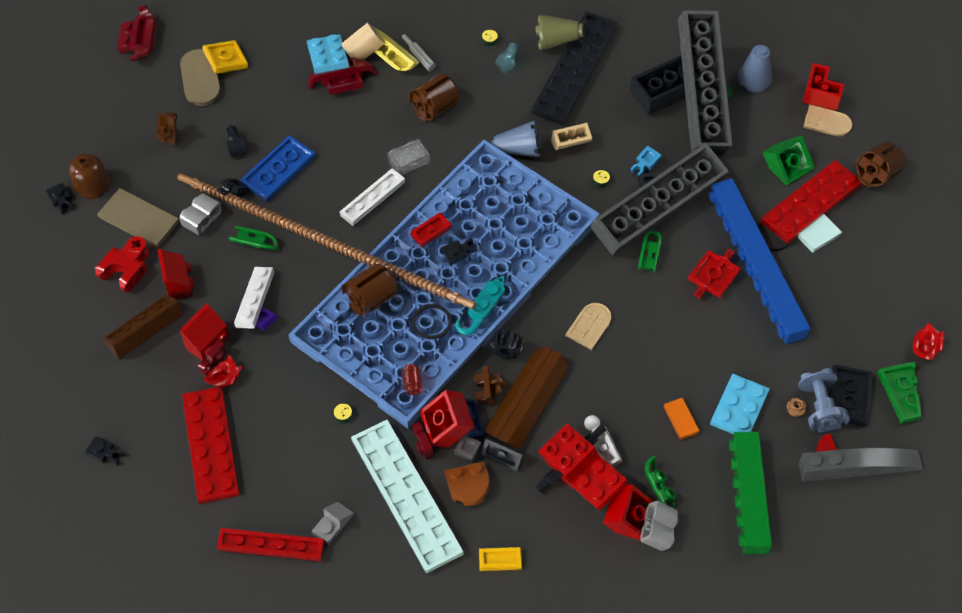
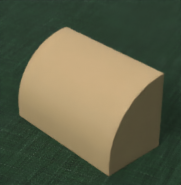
[341,23,385,60]
[551,123,592,150]

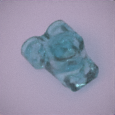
[495,43,518,73]

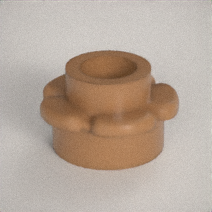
[787,398,807,417]

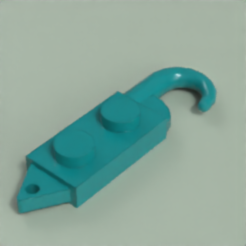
[455,276,505,335]

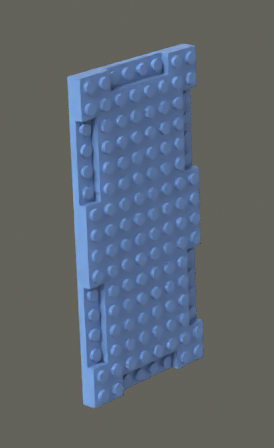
[289,140,600,429]

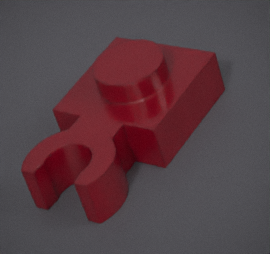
[198,340,227,376]
[412,422,433,460]

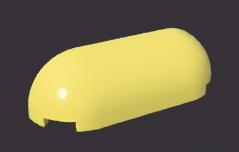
[375,28,419,71]

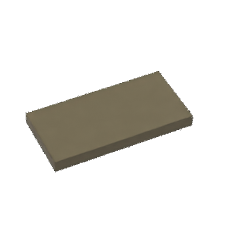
[97,188,180,248]

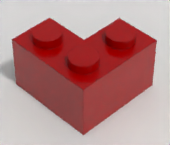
[802,63,844,111]

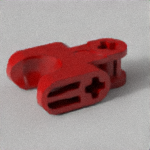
[95,236,150,292]

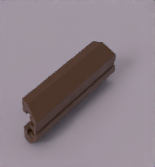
[484,346,569,449]

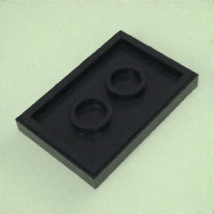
[829,364,873,426]

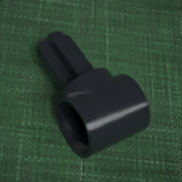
[226,125,248,157]

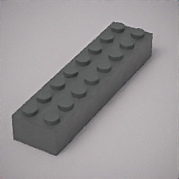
[678,10,732,153]
[590,143,729,256]

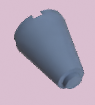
[737,45,773,93]
[491,121,541,157]

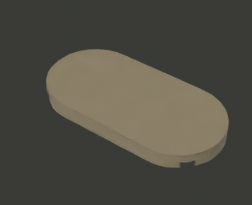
[180,49,220,106]

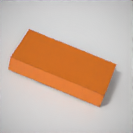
[664,398,699,440]

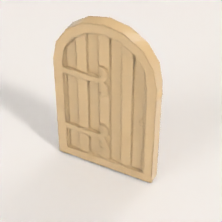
[803,105,852,136]
[565,303,611,350]

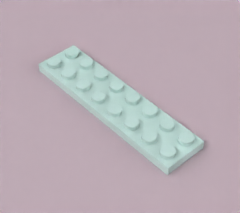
[351,420,464,574]

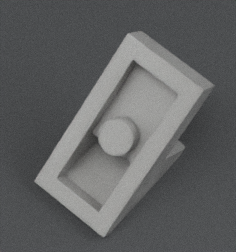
[311,502,354,546]

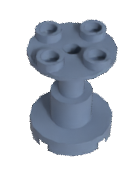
[798,368,850,433]

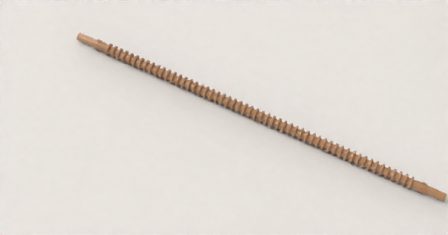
[178,173,476,309]

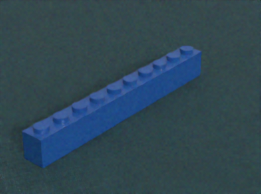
[709,178,810,344]

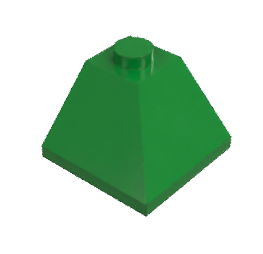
[762,136,815,185]

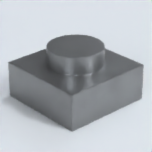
[454,435,481,462]

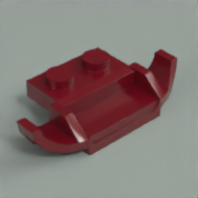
[117,5,158,62]
[308,57,377,95]

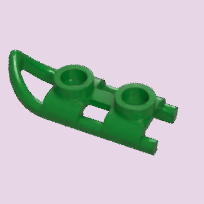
[229,225,279,251]
[638,231,662,272]
[644,455,676,508]

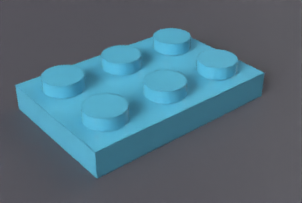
[307,34,349,74]
[710,373,769,434]

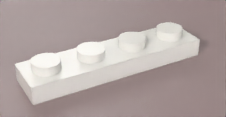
[340,168,405,226]
[234,267,274,328]

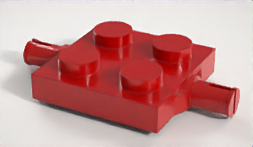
[688,249,741,299]

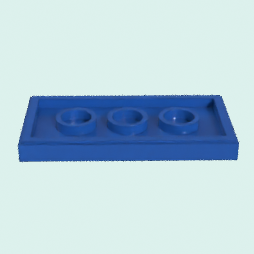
[240,135,316,202]

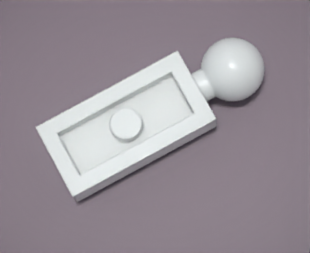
[584,415,623,467]

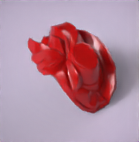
[912,323,945,360]
[204,355,242,387]

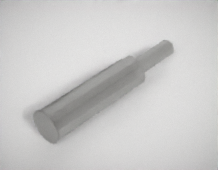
[402,34,437,72]

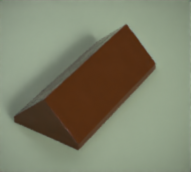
[102,295,182,360]

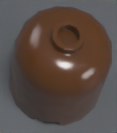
[68,153,110,200]

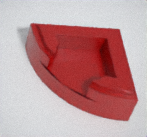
[816,433,837,452]

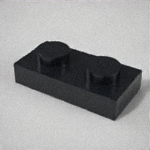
[481,435,525,471]

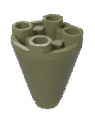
[536,15,585,50]

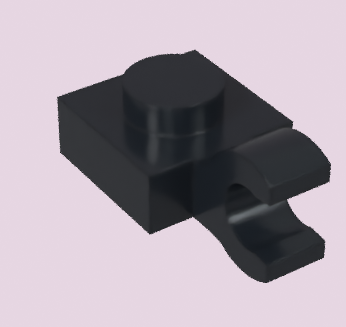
[217,178,249,196]

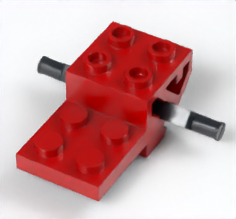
[535,423,628,511]

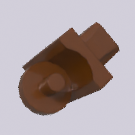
[156,111,178,146]
[474,366,507,407]

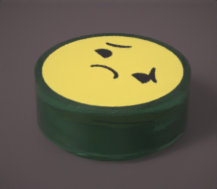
[481,29,498,46]
[592,169,611,188]
[333,403,353,424]

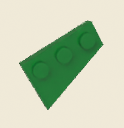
[877,361,921,424]

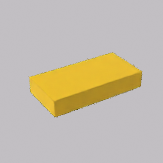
[479,547,522,571]

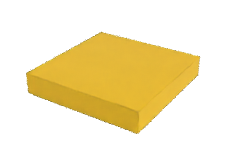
[203,40,248,74]

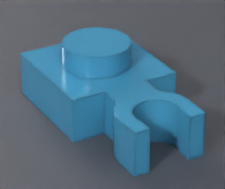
[630,146,662,176]

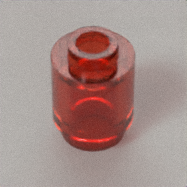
[401,364,423,395]

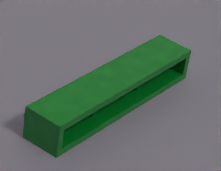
[729,432,772,554]

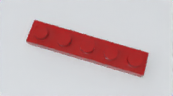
[217,528,324,561]

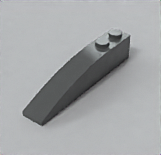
[798,448,923,482]

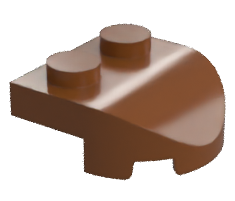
[444,461,491,506]

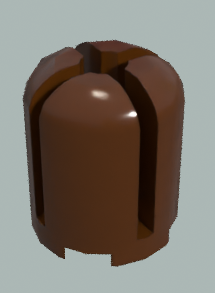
[408,74,459,122]
[855,142,906,187]
[341,264,397,317]

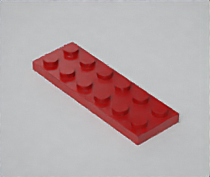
[760,160,862,244]
[182,387,240,504]

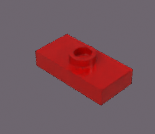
[410,212,452,248]

